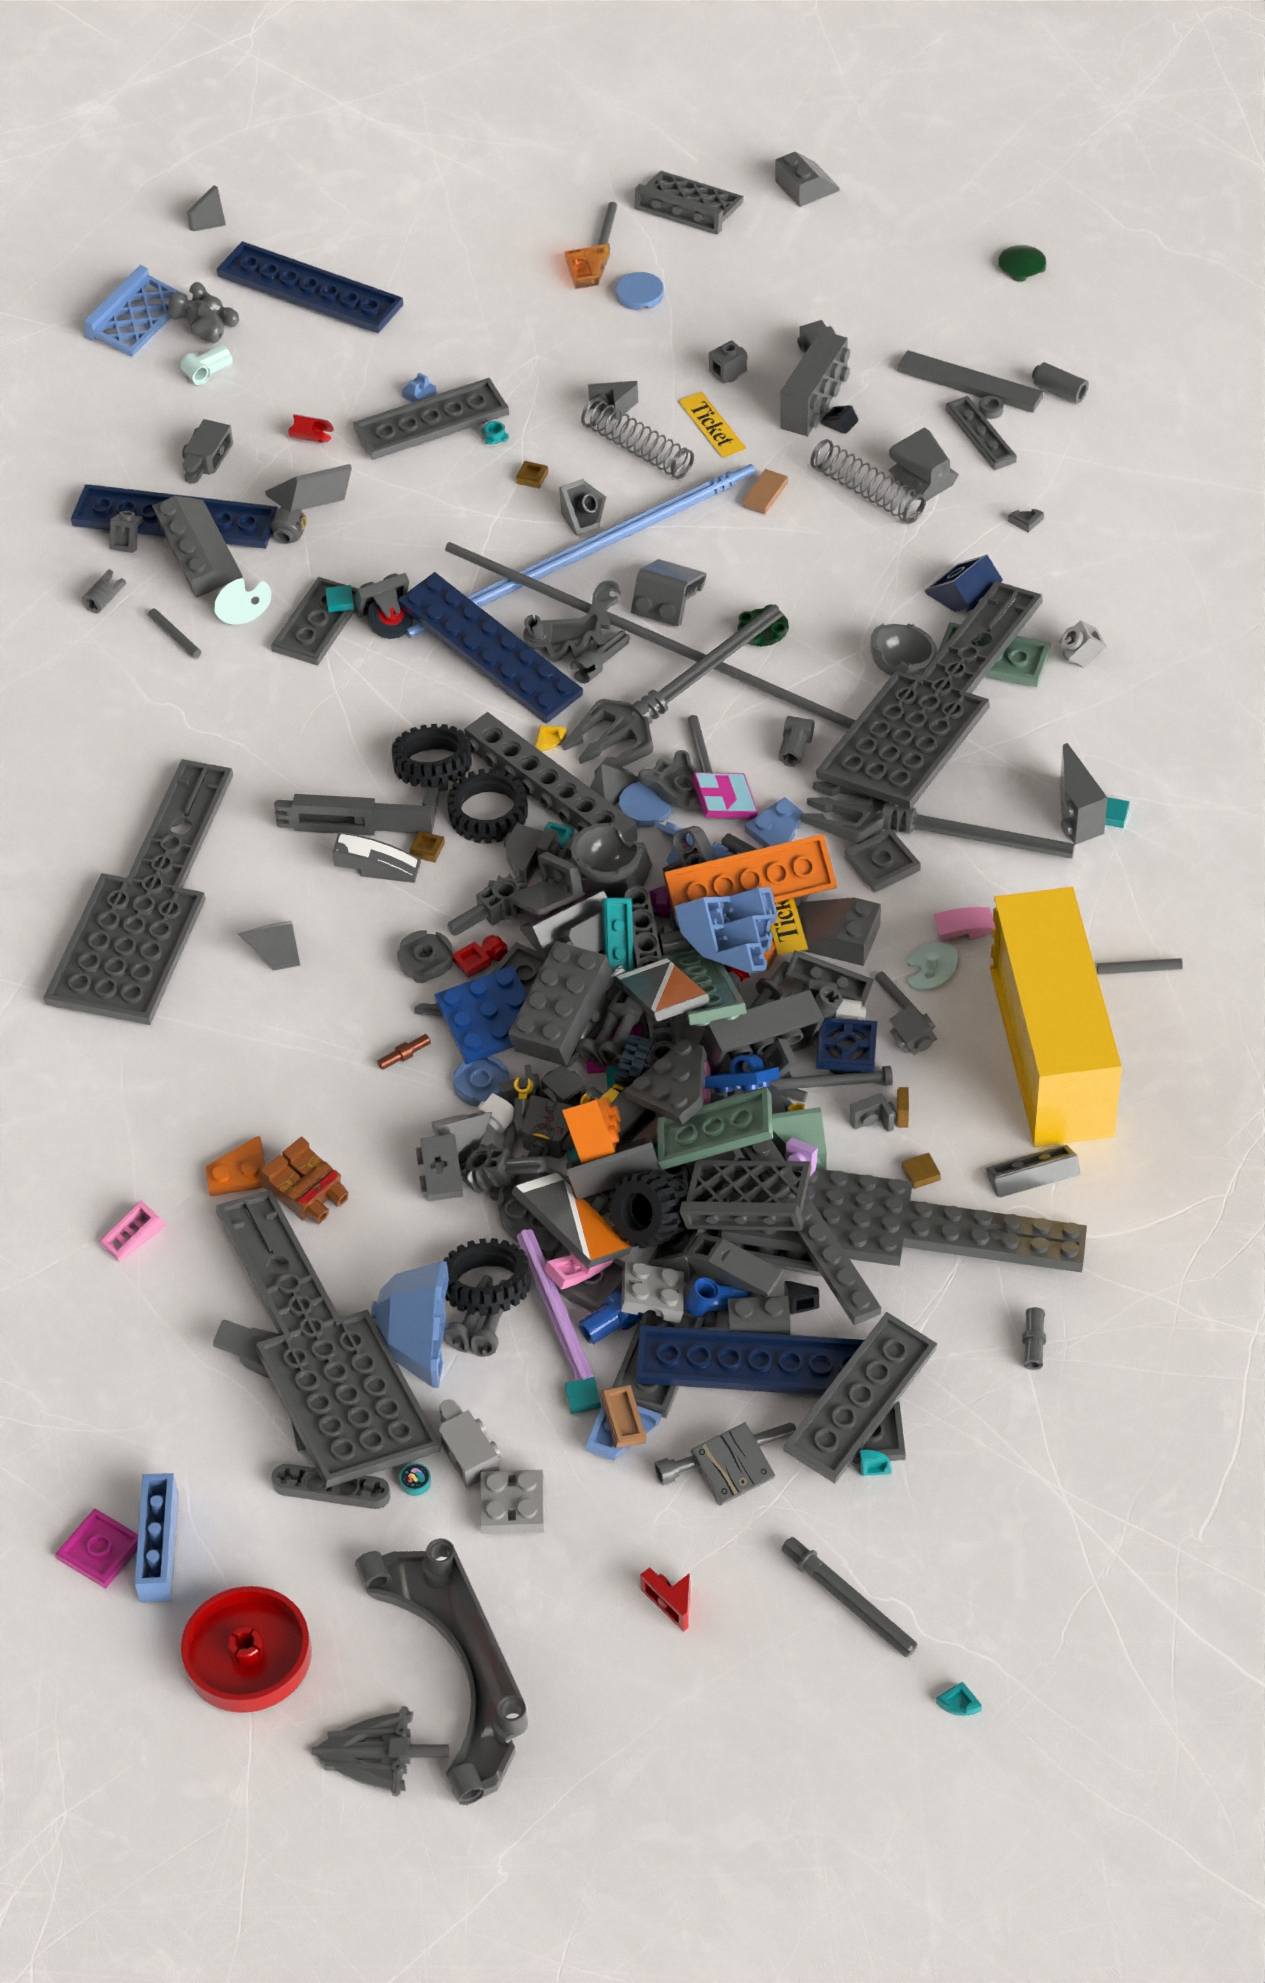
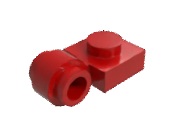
[452,935,508,978]

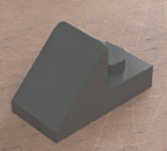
[588,381,638,420]

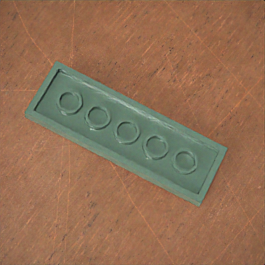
[661,949,746,1026]

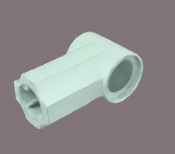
[180,344,233,385]

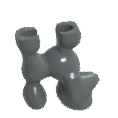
[168,282,239,344]

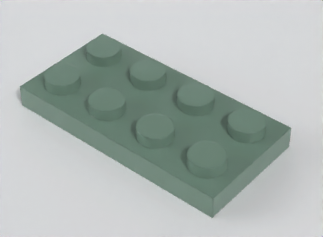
[936,622,1051,687]
[658,1087,773,1170]

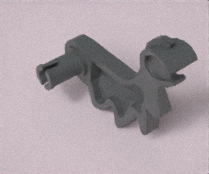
[523,581,621,662]

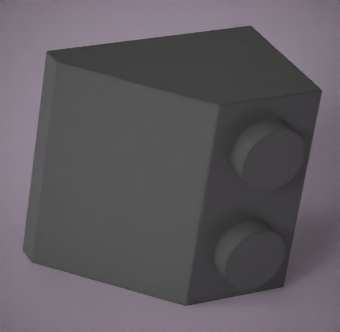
[775,151,840,207]

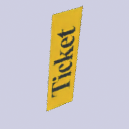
[678,391,747,458]
[770,899,808,955]

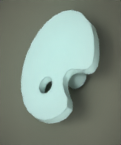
[214,579,271,625]
[907,942,958,991]

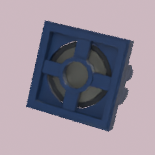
[816,1018,877,1074]

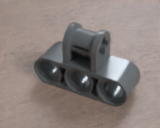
[662,826,718,872]

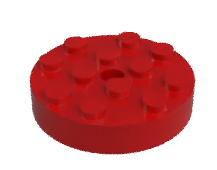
[181,1586,312,1713]

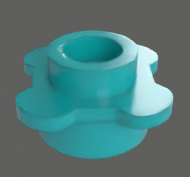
[481,421,509,445]

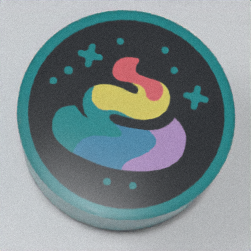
[400,1463,431,1496]

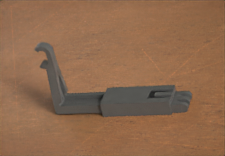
[274,783,448,835]

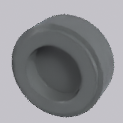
[979,396,1004,419]

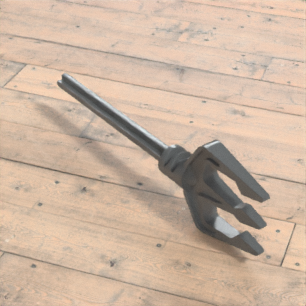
[563,604,783,776]
[800,782,1075,859]

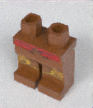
[261,1136,349,1224]

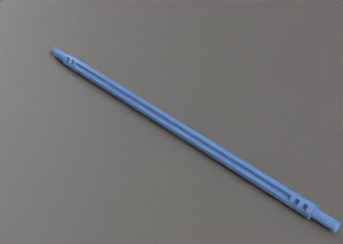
[406,464,755,638]

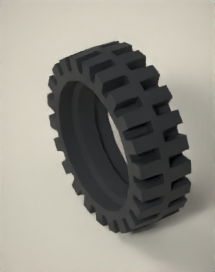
[391,724,472,788]
[447,768,528,844]
[443,1238,531,1316]

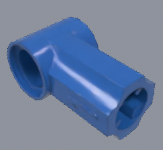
[684,1277,749,1317]
[578,1290,642,1345]

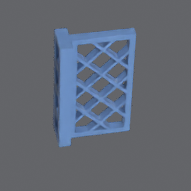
[84,265,187,357]

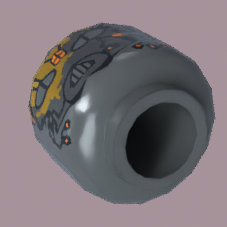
[270,507,307,544]

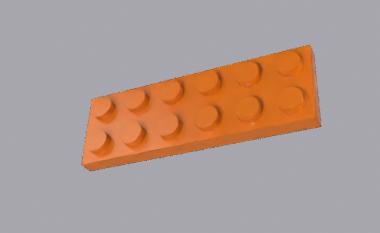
[663,834,838,927]

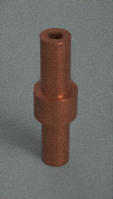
[377,1034,431,1070]

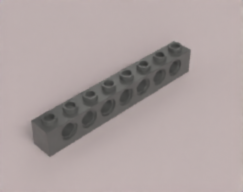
[464,712,637,842]

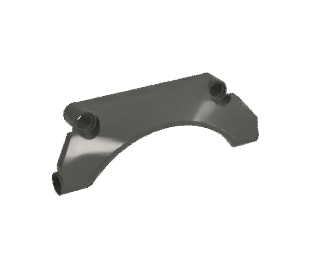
[355,1538,528,1805]

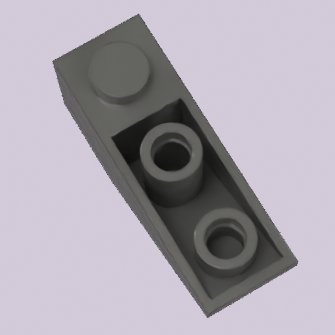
[685,1233,784,1296]

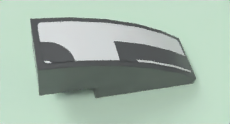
[332,832,421,883]

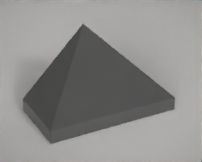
[187,185,226,231]
[590,764,639,806]

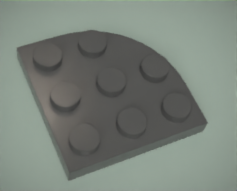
[498,1155,597,1259]

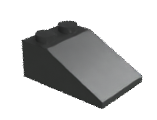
[1060,743,1108,845]
[798,897,881,966]

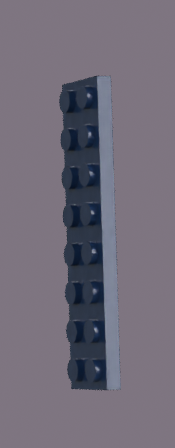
[216,241,404,334]
[71,484,278,549]
[398,572,583,724]
[636,1325,864,1395]

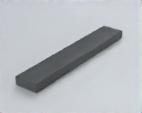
[897,350,1043,413]

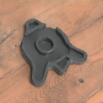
[637,750,703,811]

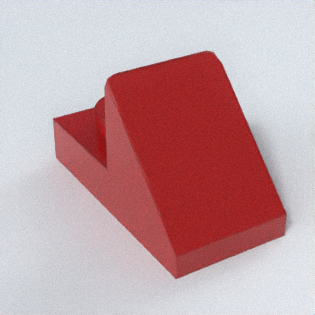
[640,1567,691,1632]

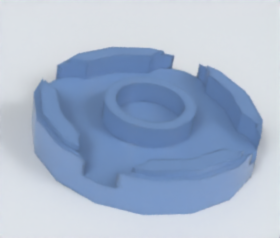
[616,272,663,310]
[619,782,673,827]
[453,1056,510,1107]

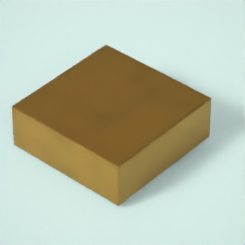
[516,461,548,489]
[409,831,445,862]
[897,1087,909,1128]
[902,1152,941,1189]

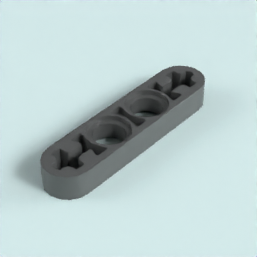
[271,1464,391,1509]

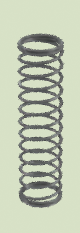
[581,397,694,480]
[810,439,926,524]

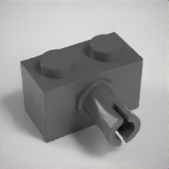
[728,1291,790,1335]

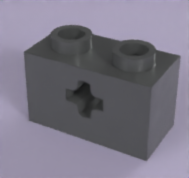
[416,1134,463,1201]

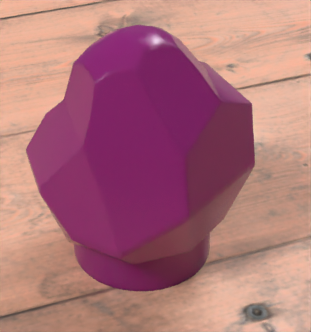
[649,885,671,918]

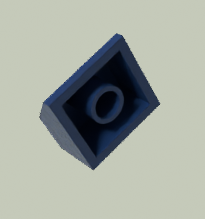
[925,554,1003,612]

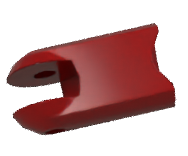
[288,414,334,443]

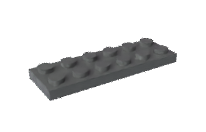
[353,377,509,460]
[783,1312,938,1484]

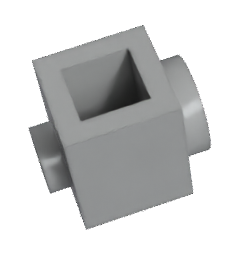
[1059,620,1107,667]

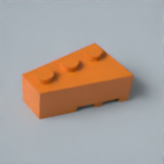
[562,1097,621,1164]

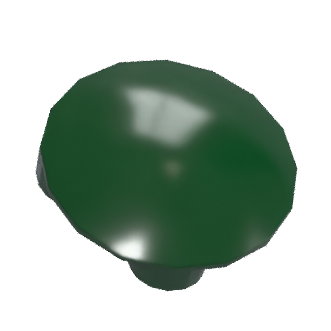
[998,245,1046,282]
[737,604,789,647]

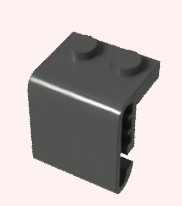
[630,559,707,627]

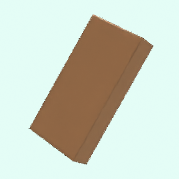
[743,469,788,514]
[600,1385,647,1449]

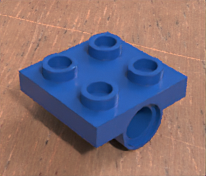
[704,1053,780,1093]

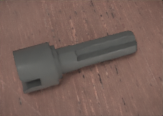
[570,631,630,684]

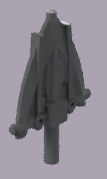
[312,1706,449,1797]

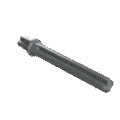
[781,1537,918,1657]

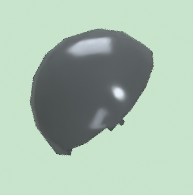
[870,623,937,676]
[571,823,643,884]

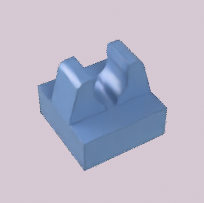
[402,373,437,403]

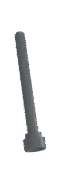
[654,1423,796,1485]

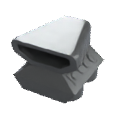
[888,428,959,501]

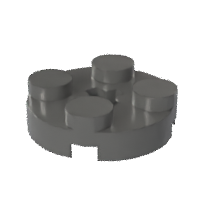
[397,930,453,983]

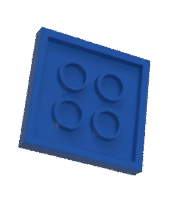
[434,965,528,1064]

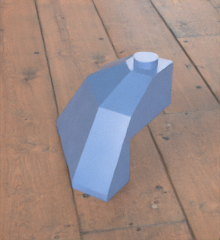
[675,887,777,973]
[371,1261,449,1388]

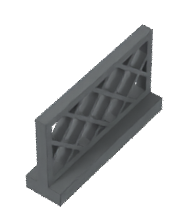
[634,171,744,235]
[680,1160,812,1231]

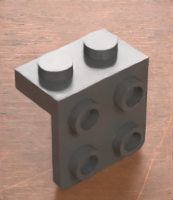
[508,852,584,916]

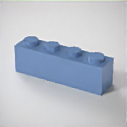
[135,1473,179,1603]

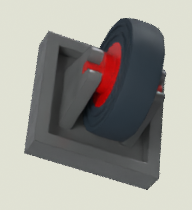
[354,573,414,639]

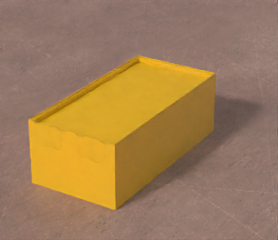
[990,886,1122,1147]

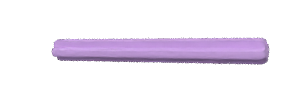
[517,1229,593,1381]

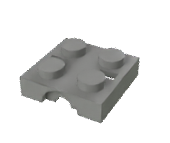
[621,1261,684,1323]
[481,1470,544,1534]

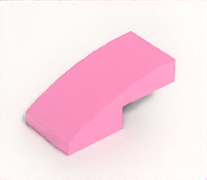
[933,907,995,942]
[544,1253,613,1290]

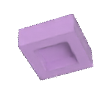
[785,1137,818,1176]

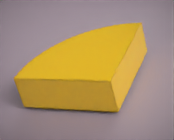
[536,725,567,751]

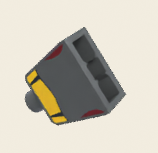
[585,1083,655,1147]

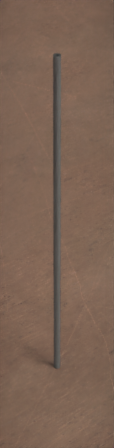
[445,542,856,729]

